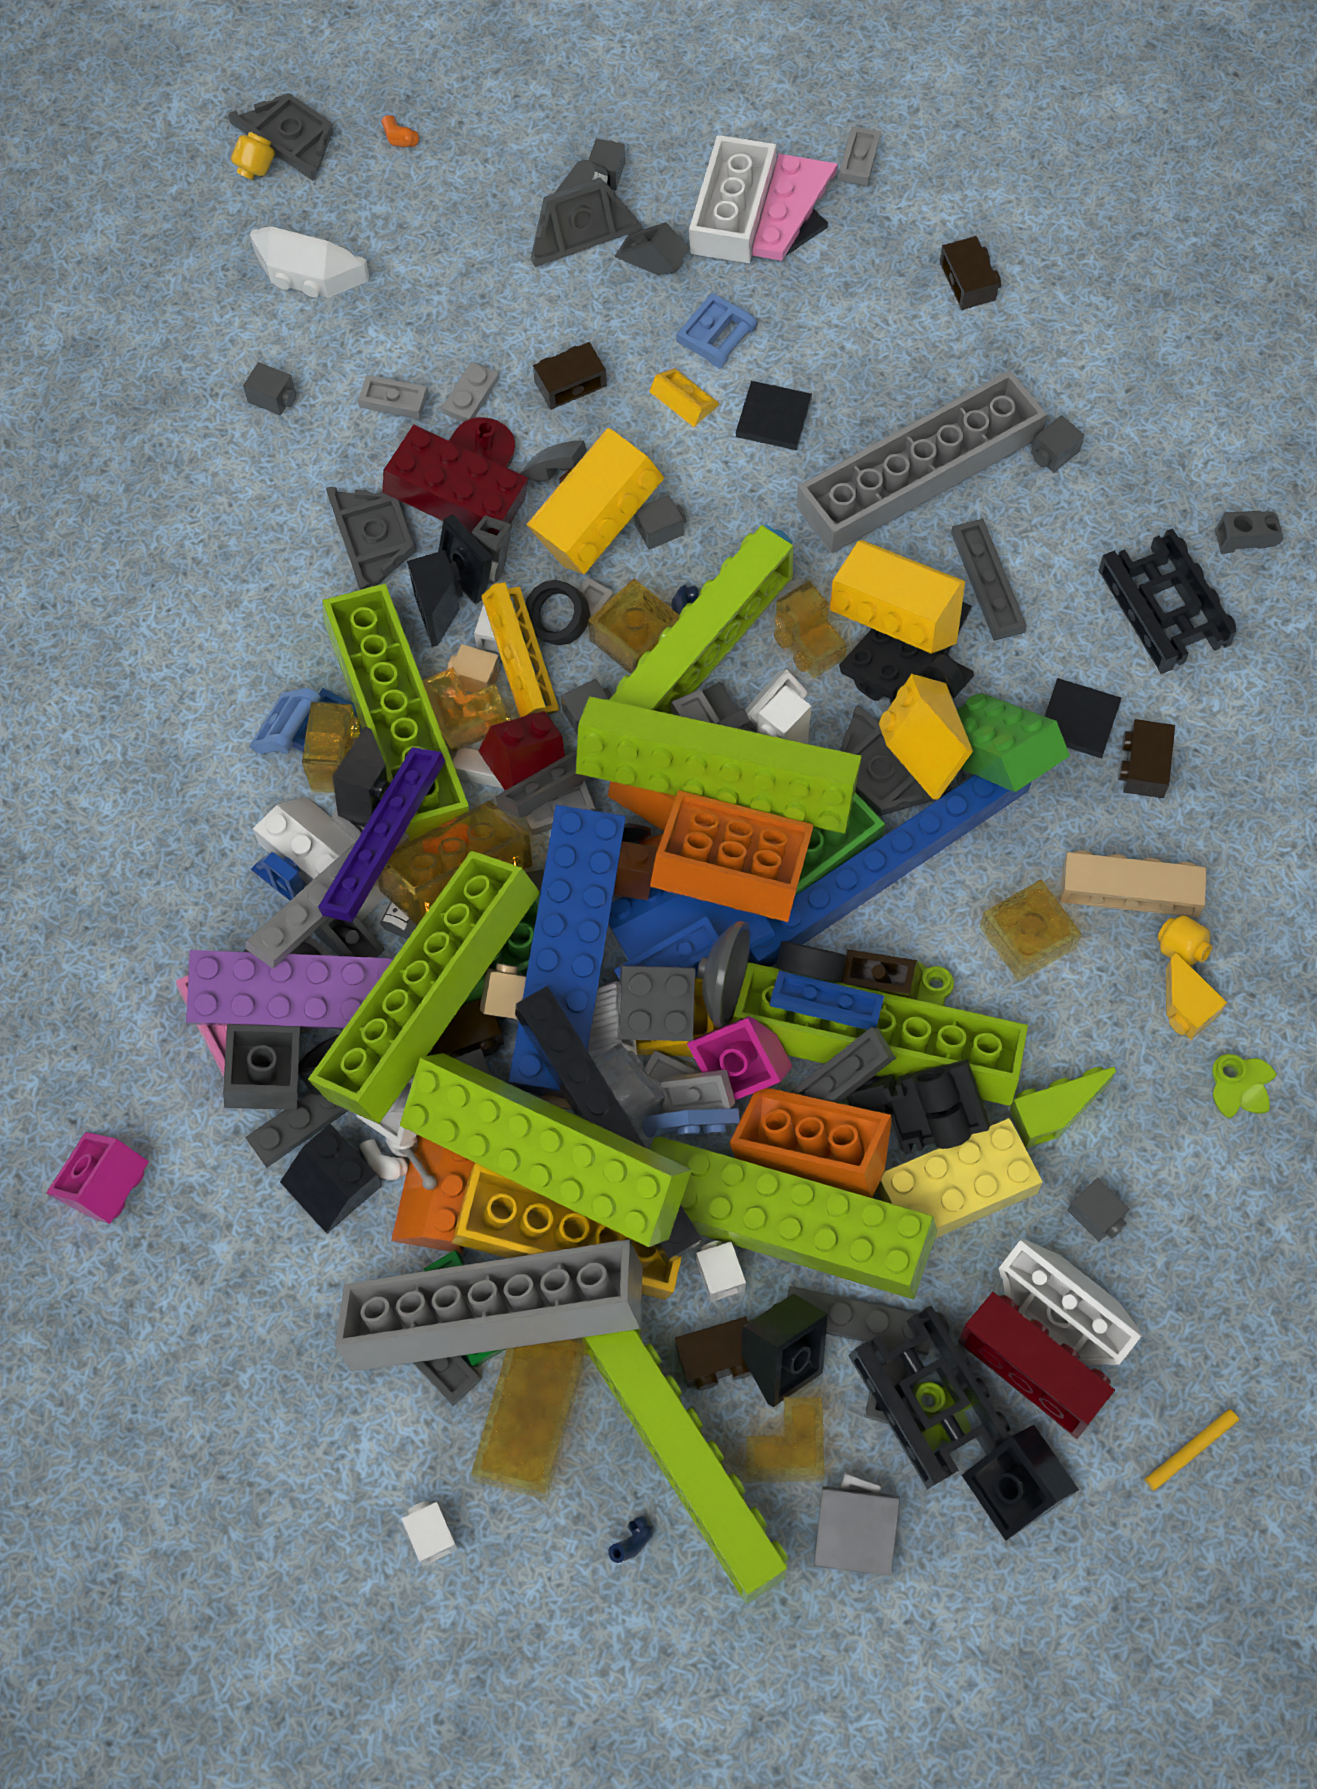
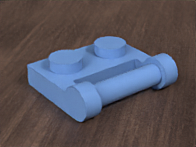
[676,293,757,369]
[249,688,321,754]
[642,1108,740,1138]

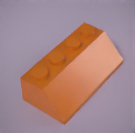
[729,1088,892,1198]
[391,1135,475,1254]

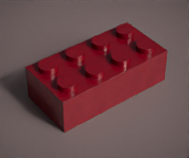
[958,1291,1116,1439]

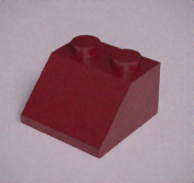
[478,711,565,790]

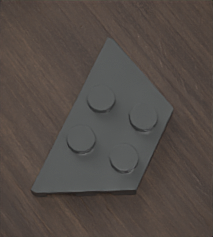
[228,93,333,181]
[531,177,643,267]
[326,487,415,590]
[840,704,952,816]

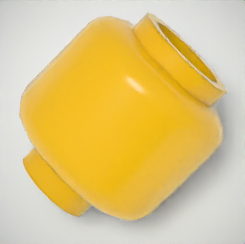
[230,131,275,180]
[1157,915,1213,966]

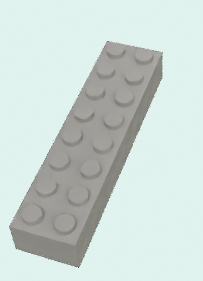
[796,370,1047,553]
[335,1239,643,1372]

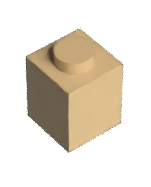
[447,644,501,697]
[479,963,526,1019]

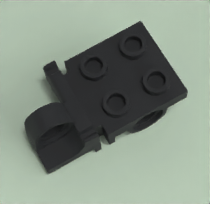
[839,628,974,704]
[846,1059,990,1154]

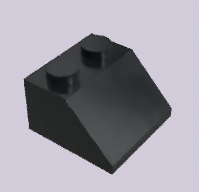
[407,550,463,647]
[332,727,390,828]
[280,1124,382,1234]
[741,1293,828,1407]
[962,1425,1079,1541]

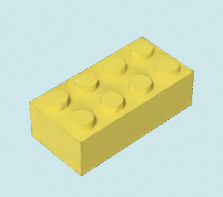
[877,1118,1043,1238]

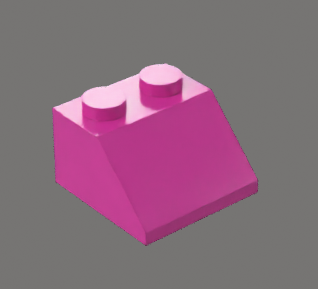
[687,1016,793,1100]
[46,1132,149,1224]

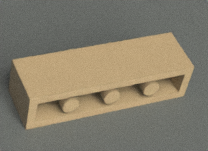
[1060,850,1206,918]

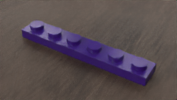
[318,747,445,922]

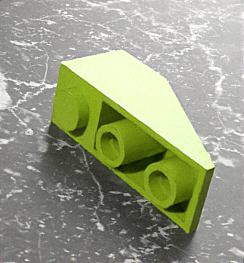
[1010,1067,1116,1149]

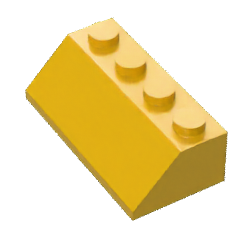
[526,428,665,575]
[830,540,965,654]

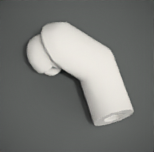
[359,1139,408,1180]

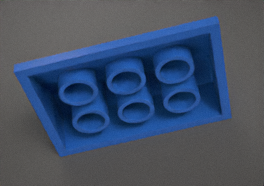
[608,887,776,977]

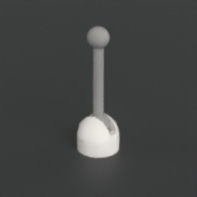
[386,1136,437,1190]

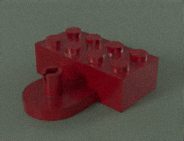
[382,417,528,536]

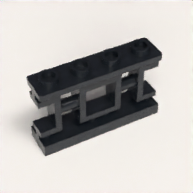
[1098,528,1236,674]
[848,1306,1010,1490]

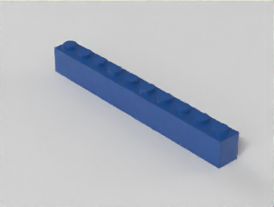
[748,775,1031,967]

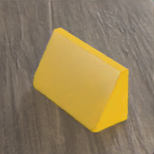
[649,368,719,427]

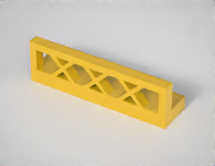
[481,582,559,717]

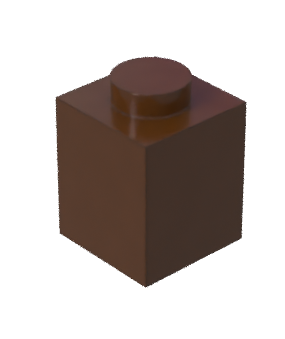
[613,841,657,900]

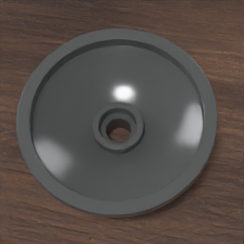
[698,921,750,1028]

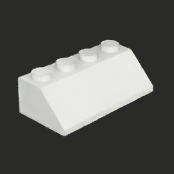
[253,796,404,921]

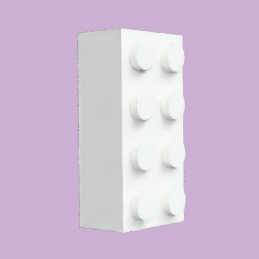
[689,135,776,264]

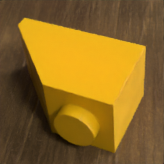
[1166,953,1228,1040]

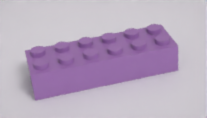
[186,950,394,1030]

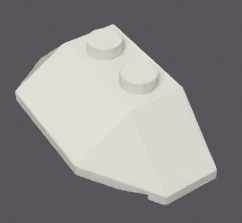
[250,226,370,298]
[999,1239,1143,1365]

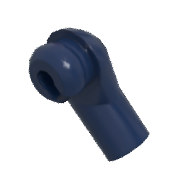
[671,585,699,626]
[608,1516,653,1563]

